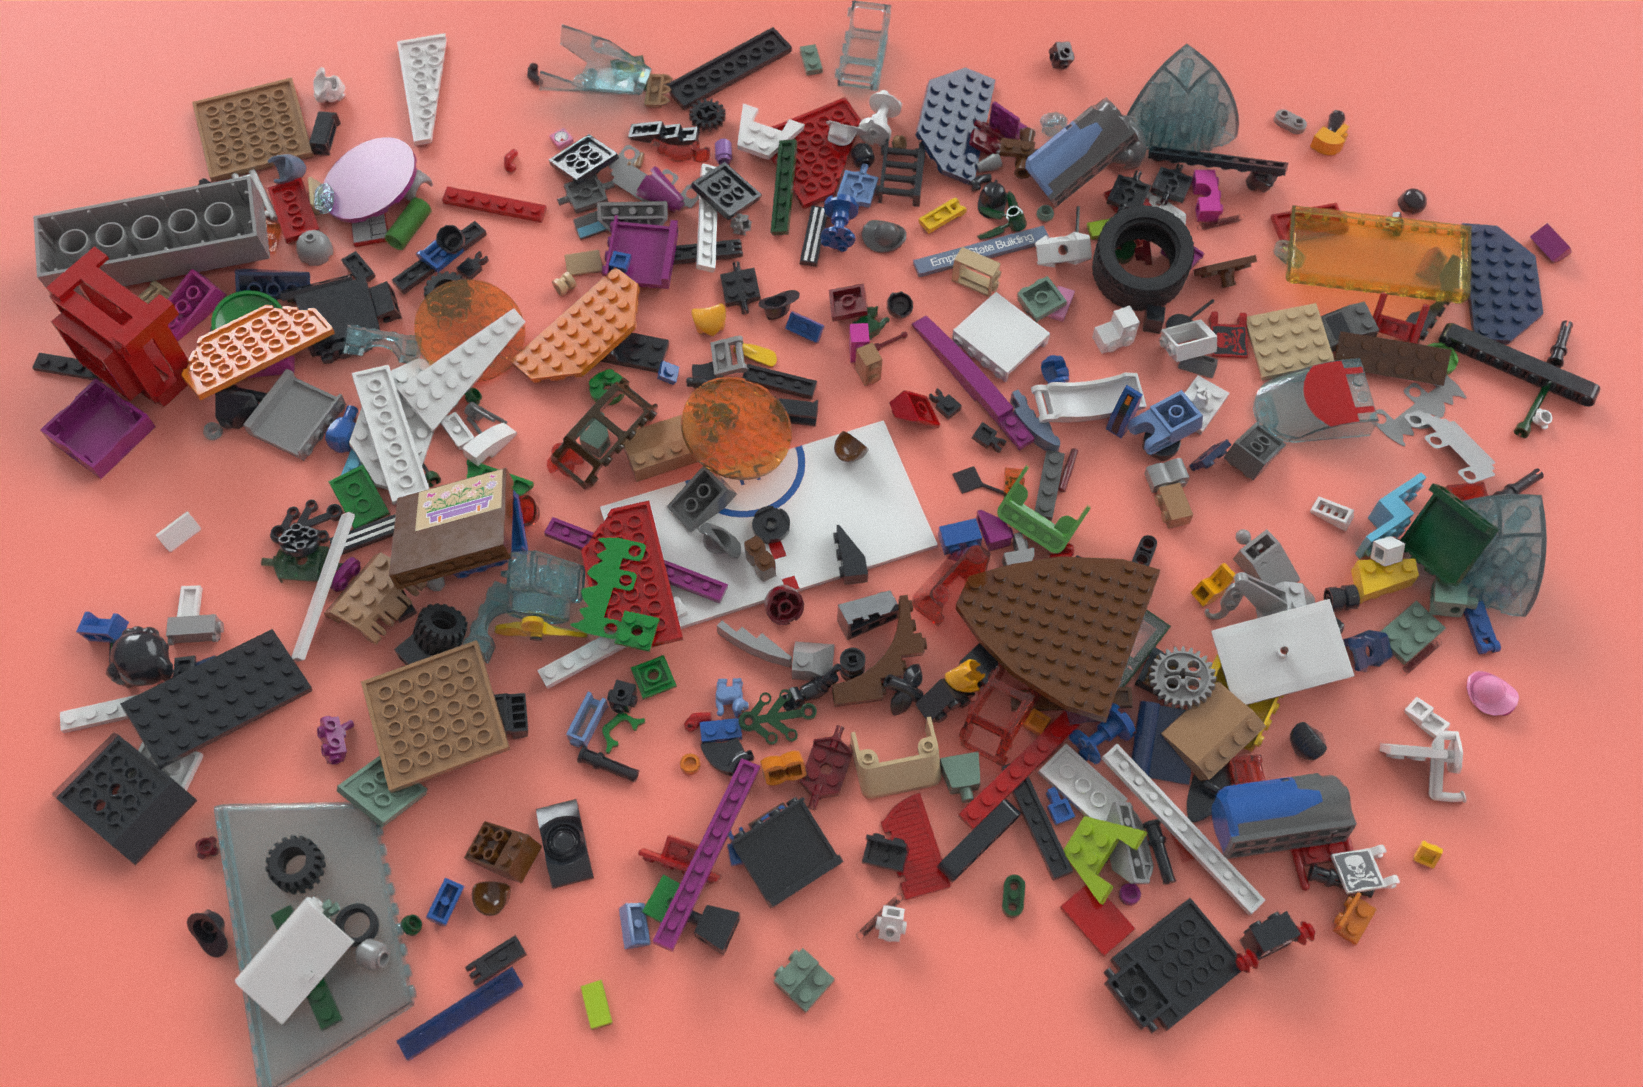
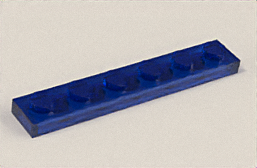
[396,967,524,1061]

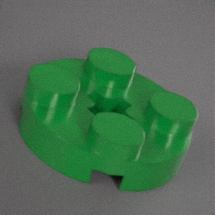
[589,369,625,405]

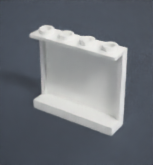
[952,292,1050,382]

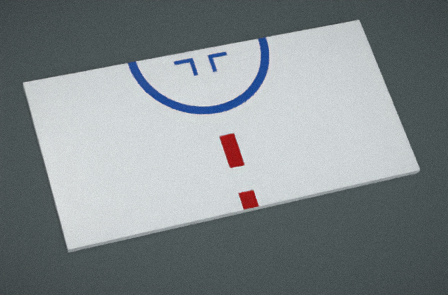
[600,420,938,629]

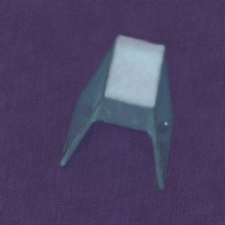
[539,24,652,95]

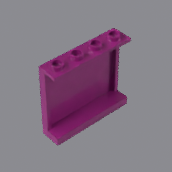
[602,215,679,289]

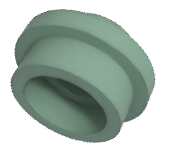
[1037,205,1054,221]

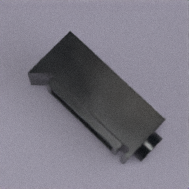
[309,111,341,155]
[769,396,818,426]

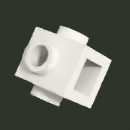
[875,905,907,942]

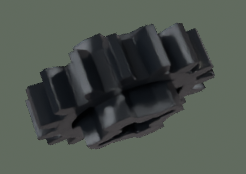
[689,98,726,132]

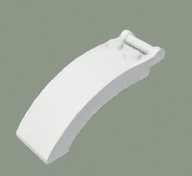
[1031,372,1147,423]

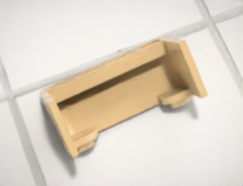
[850,717,942,799]

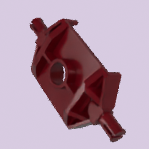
[800,725,853,810]

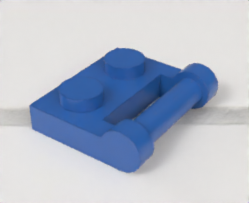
[416,240,464,273]

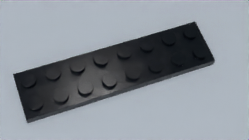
[666,27,792,110]

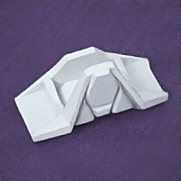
[1035,232,1092,268]

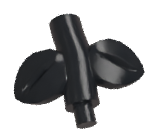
[884,664,924,715]

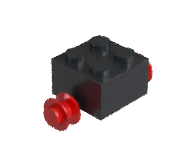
[1235,911,1316,974]

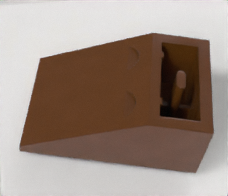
[464,821,542,883]

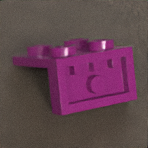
[989,101,1027,140]

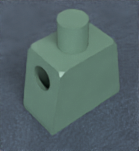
[1429,576,1478,617]
[940,752,980,803]

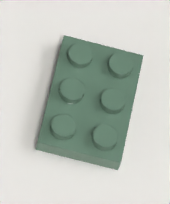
[1380,600,1446,665]

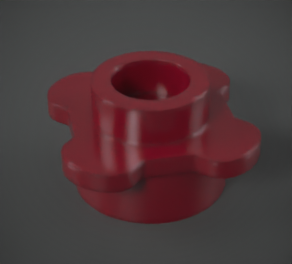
[195,836,219,860]

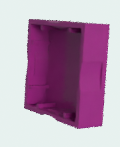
[40,378,155,479]

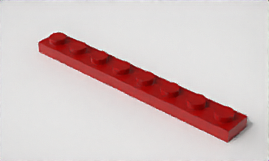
[958,710,1084,830]

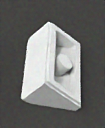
[156,511,201,552]

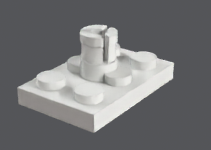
[1185,375,1229,435]

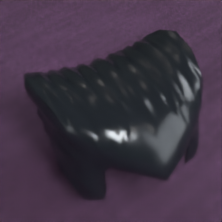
[1290,722,1327,760]

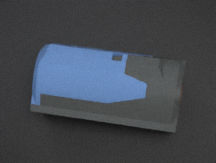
[1025,97,1139,207]

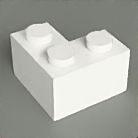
[1092,305,1140,354]

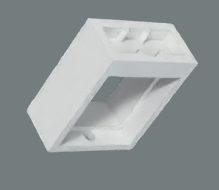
[1159,319,1217,362]

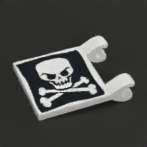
[1331,845,1400,894]

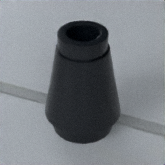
[1328,110,1346,133]

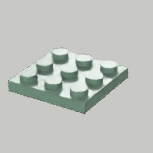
[337,756,428,828]

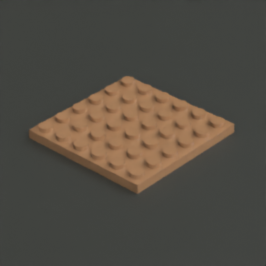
[192,77,313,182]
[361,640,510,793]

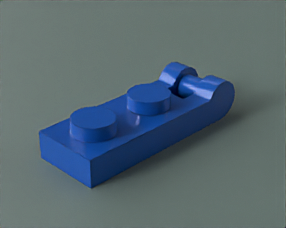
[1464,601,1501,654]

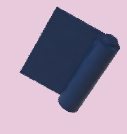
[1131,701,1191,785]

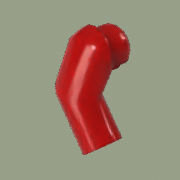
[504,149,518,172]
[1049,543,1074,558]
[684,712,711,732]

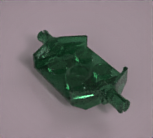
[261,546,343,583]

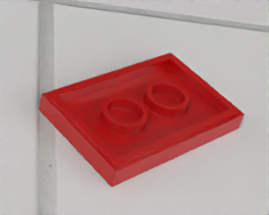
[1060,885,1136,957]

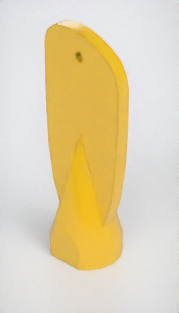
[733,343,777,367]

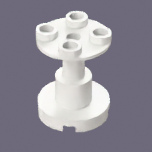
[858,90,902,146]

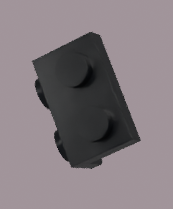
[862,833,909,873]

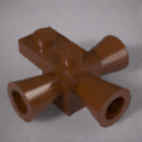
[999,127,1038,179]

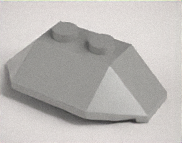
[597,201,668,233]
[1106,801,1154,885]

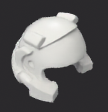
[313,67,345,103]

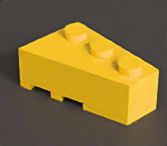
[1351,559,1419,604]

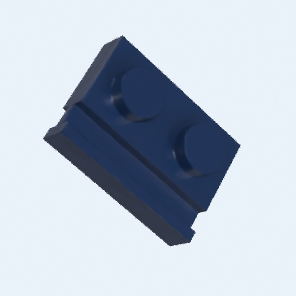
[1189,439,1231,471]

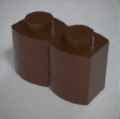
[744,536,776,582]

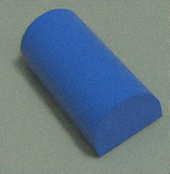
[426,878,465,927]

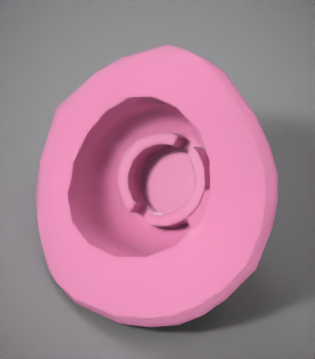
[1466,671,1519,716]

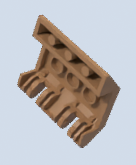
[324,553,427,645]

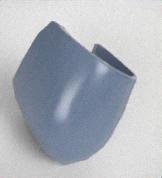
[267,154,306,184]

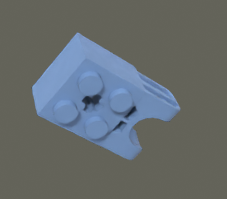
[1127,390,1203,455]

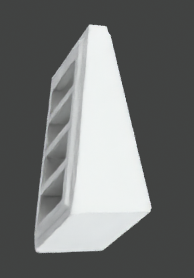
[1310,496,1354,531]

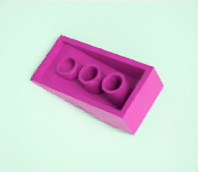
[168,269,227,341]

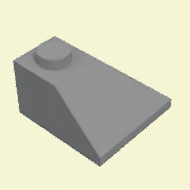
[792,641,834,681]

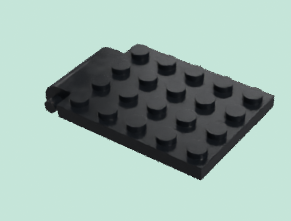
[1103,898,1242,1034]

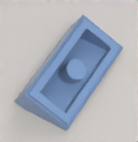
[619,903,650,949]

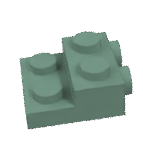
[1017,276,1067,322]
[774,948,835,1013]

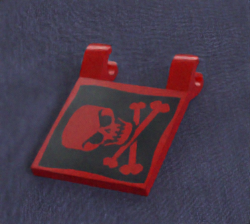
[1209,311,1248,358]

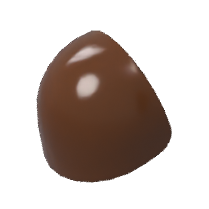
[834,431,869,462]
[472,881,511,916]

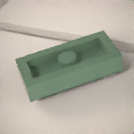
[800,44,823,76]

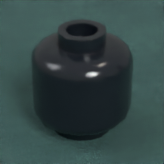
[851,143,875,169]

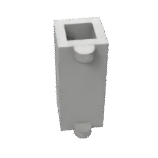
[166,614,224,645]

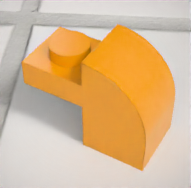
[1310,123,1350,155]
[1190,563,1235,607]

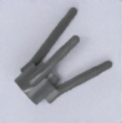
[464,402,507,434]

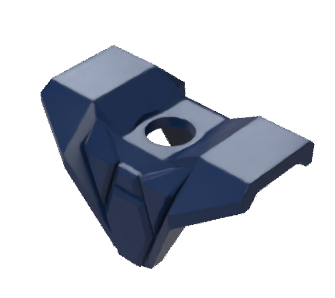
[1343,630,1393,672]

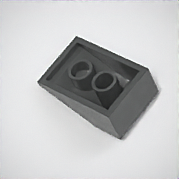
[1224,422,1286,481]
[667,465,737,532]

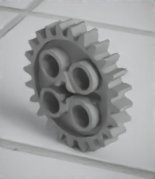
[1149,646,1216,710]

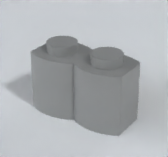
[1144,458,1190,493]

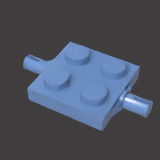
[837,164,879,208]

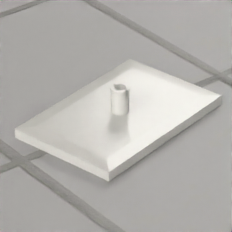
[1211,599,1355,705]

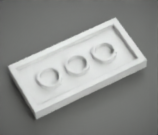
[1038,744,1128,821]

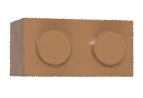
[855,343,883,385]
[1155,483,1193,529]

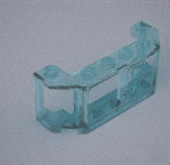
[835,0,891,91]

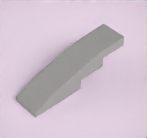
[717,620,792,667]

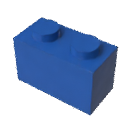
[938,518,982,555]

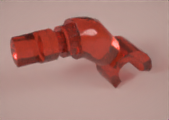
[651,139,710,163]

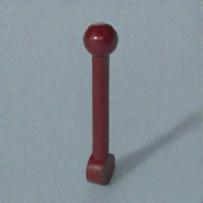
[874,331,908,351]

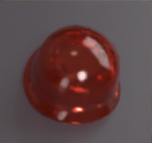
[519,495,540,527]

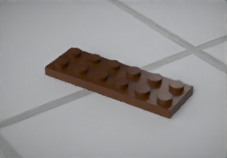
[1334,331,1452,386]

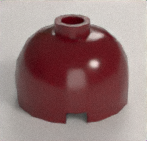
[764,585,805,625]

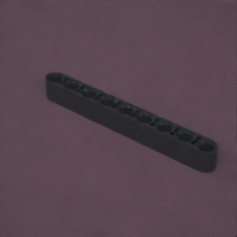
[1439,323,1601,407]

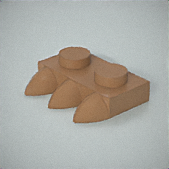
[644,74,673,108]

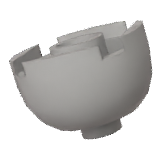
[296,230,333,266]

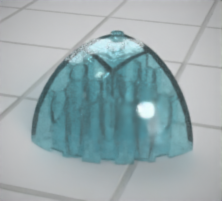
[1127,44,1239,152]
[1461,494,1547,617]

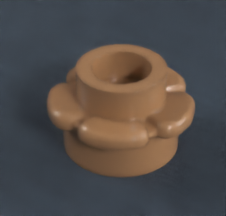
[892,135,907,149]

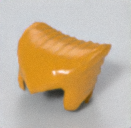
[691,303,726,336]
[945,660,985,692]

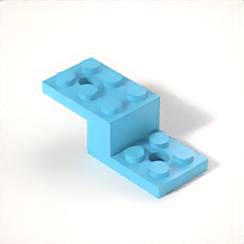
[1355,472,1427,559]

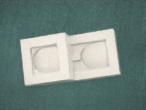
[1404,697,1450,739]

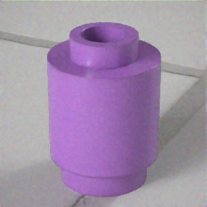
[715,139,732,165]

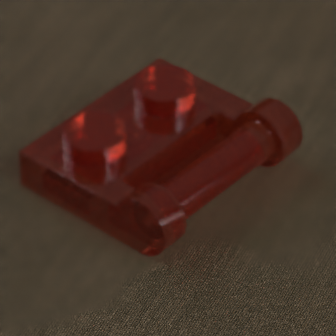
[1227,755,1266,785]

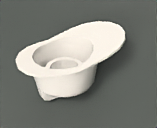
[826,121,866,146]

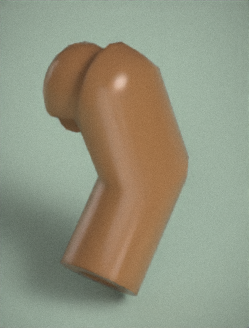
[627,152,645,169]

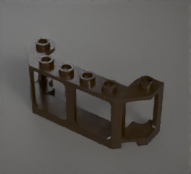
[551,377,658,489]

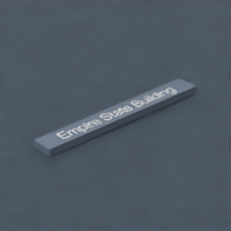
[913,226,1049,277]

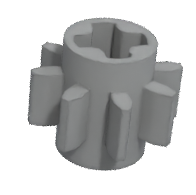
[730,213,752,235]

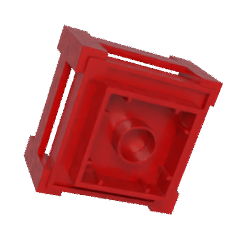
[46,246,189,407]

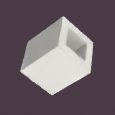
[1371,536,1405,566]

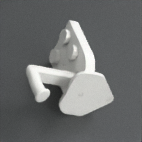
[1380,731,1467,803]

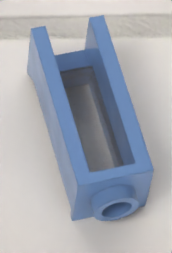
[566,692,609,748]

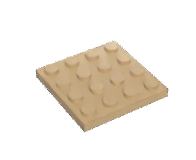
[1247,303,1335,380]

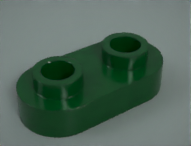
[1002,874,1025,918]

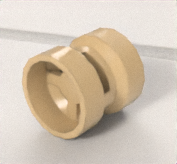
[552,272,577,296]

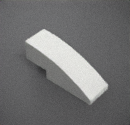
[462,422,517,466]

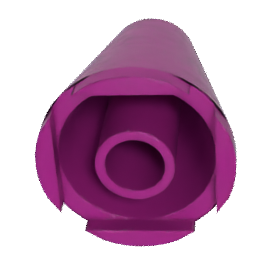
[636,166,685,213]

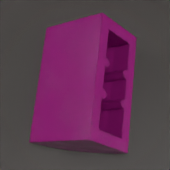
[1530,223,1572,262]

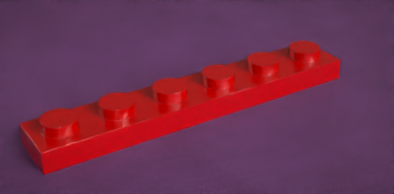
[442,186,547,223]

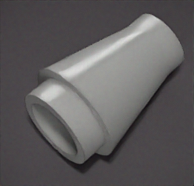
[976,153,1002,173]

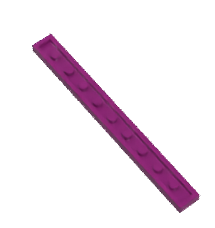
[544,517,728,604]
[653,758,760,952]

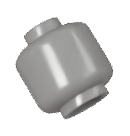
[355,939,390,971]

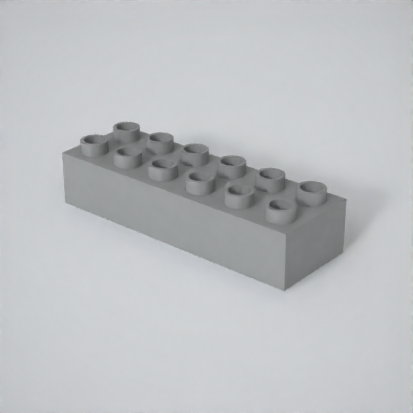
[33,176,270,295]

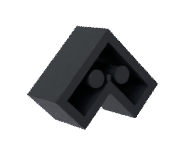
[915,678,975,723]

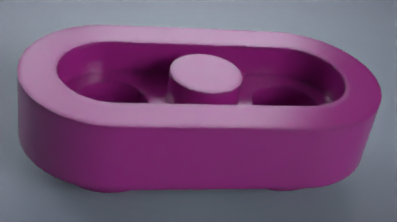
[330,557,361,592]

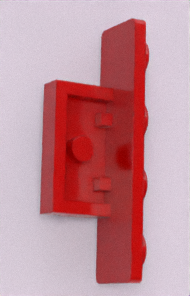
[638,835,721,884]

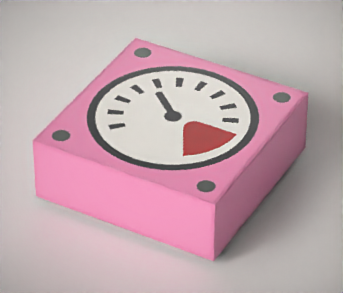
[550,128,574,150]

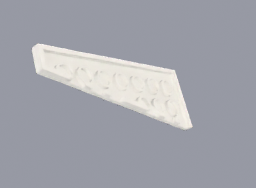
[397,33,447,146]
[397,308,526,432]

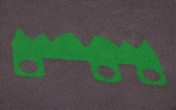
[570,538,646,639]

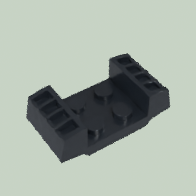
[494,693,528,739]

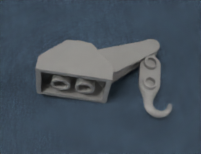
[1204,572,1316,620]

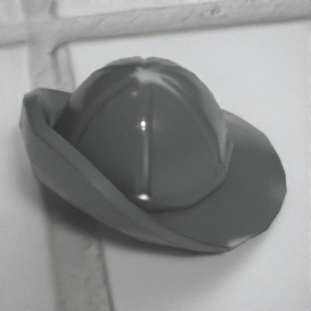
[862,220,907,253]
[698,523,741,559]

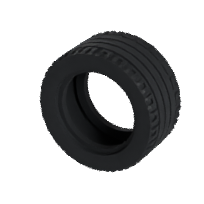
[1092,205,1195,311]

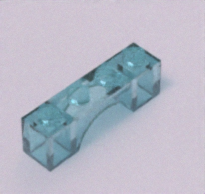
[343,325,422,364]
[463,581,519,664]

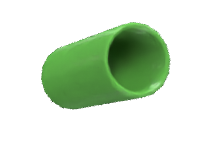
[384,197,432,250]

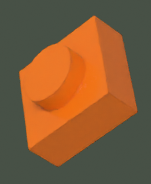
[1023,708,1051,736]

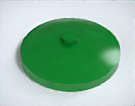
[211,291,282,331]

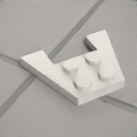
[737,103,805,160]

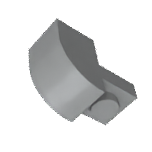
[1002,532,1034,566]

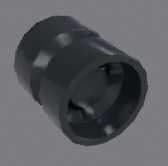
[1324,584,1360,612]
[839,648,866,681]

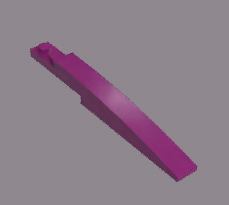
[912,315,1035,450]

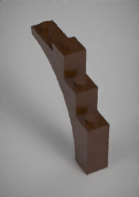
[832,595,927,707]

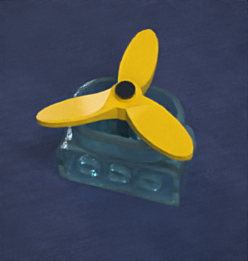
[494,550,588,641]

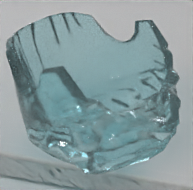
[1040,112,1068,137]

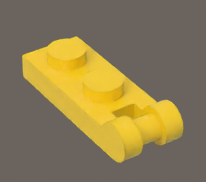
[918,198,967,234]

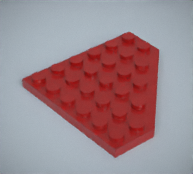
[770,97,861,209]

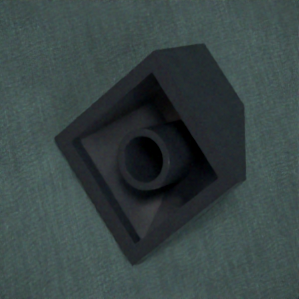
[215,389,259,429]

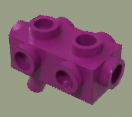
[317,716,354,765]

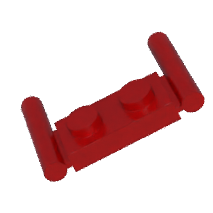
[1373,292,1430,344]
[1291,837,1354,891]

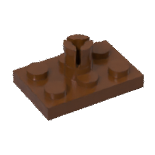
[1193,255,1257,288]

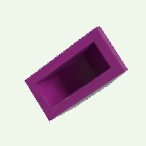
[976,510,1014,552]

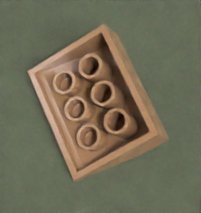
[624,413,707,482]
[1161,681,1266,781]

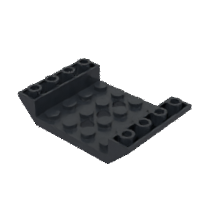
[52,732,198,865]

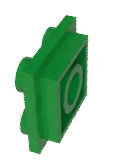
[614,611,660,652]
[631,655,677,700]

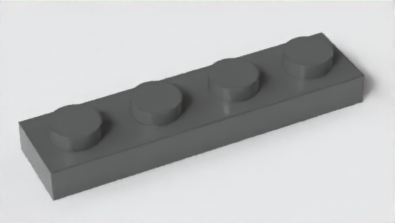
[1034,450,1065,521]

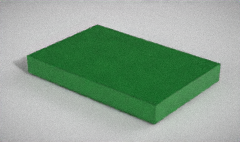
[328,465,390,529]

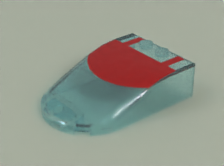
[1253,358,1379,443]

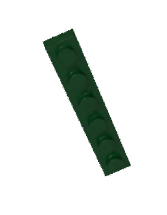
[770,139,797,235]
[270,904,343,1031]

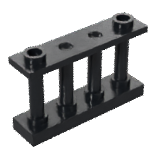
[876,138,925,207]

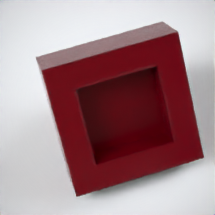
[1135,241,1153,265]

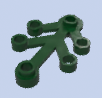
[738,689,817,745]

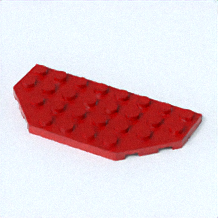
[581,500,683,648]

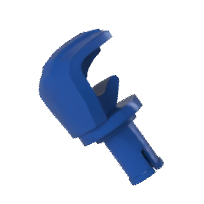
[1041,355,1070,384]
[325,405,358,453]

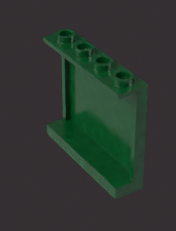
[1395,483,1499,587]

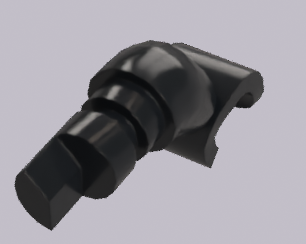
[782,664,841,711]

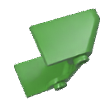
[997,465,1091,553]

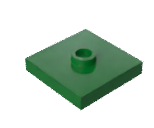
[642,874,700,923]

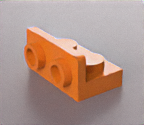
[1333,892,1377,945]

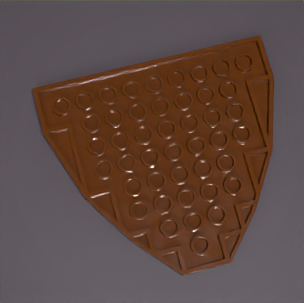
[956,557,1160,723]

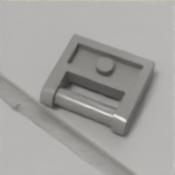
[710,336,747,378]

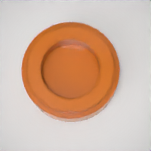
[680,753,701,775]

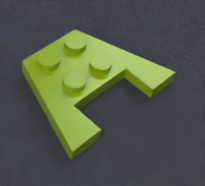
[1064,816,1148,904]

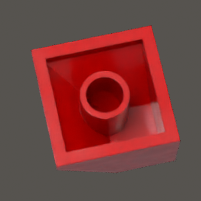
[889,390,941,427]

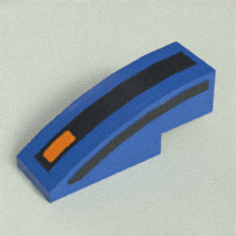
[1106,385,1143,438]

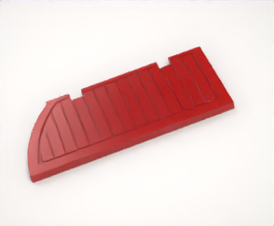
[881,792,951,900]

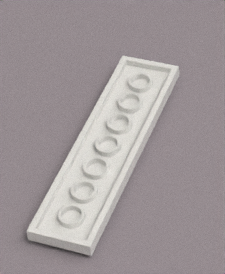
[352,365,429,505]

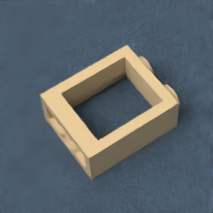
[951,247,1001,297]

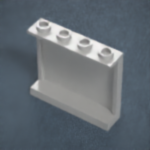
[243,369,346,461]

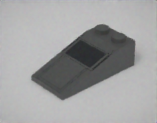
[1321,302,1379,352]

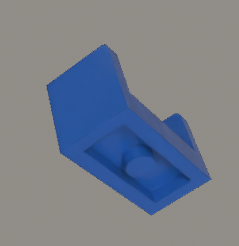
[76,611,129,643]

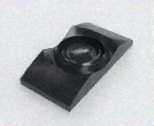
[536,799,594,889]

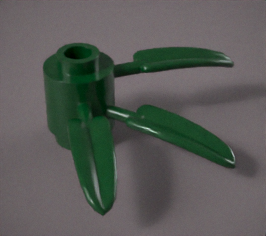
[977,191,1027,239]

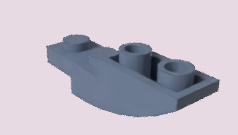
[1010,390,1061,452]

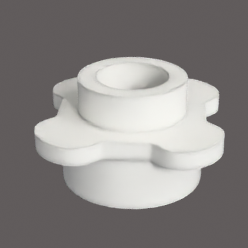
[1532,409,1553,430]

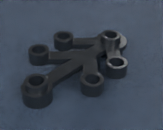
[270,499,343,544]

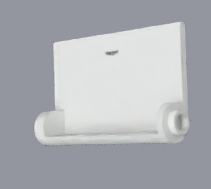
[235,897,355,1024]

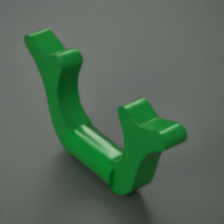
[602,713,645,754]

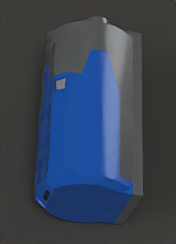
[1211,773,1357,859]

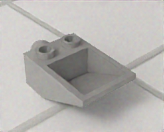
[1233,529,1300,585]

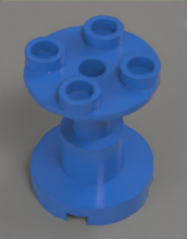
[820,194,859,252]
[1069,703,1136,764]

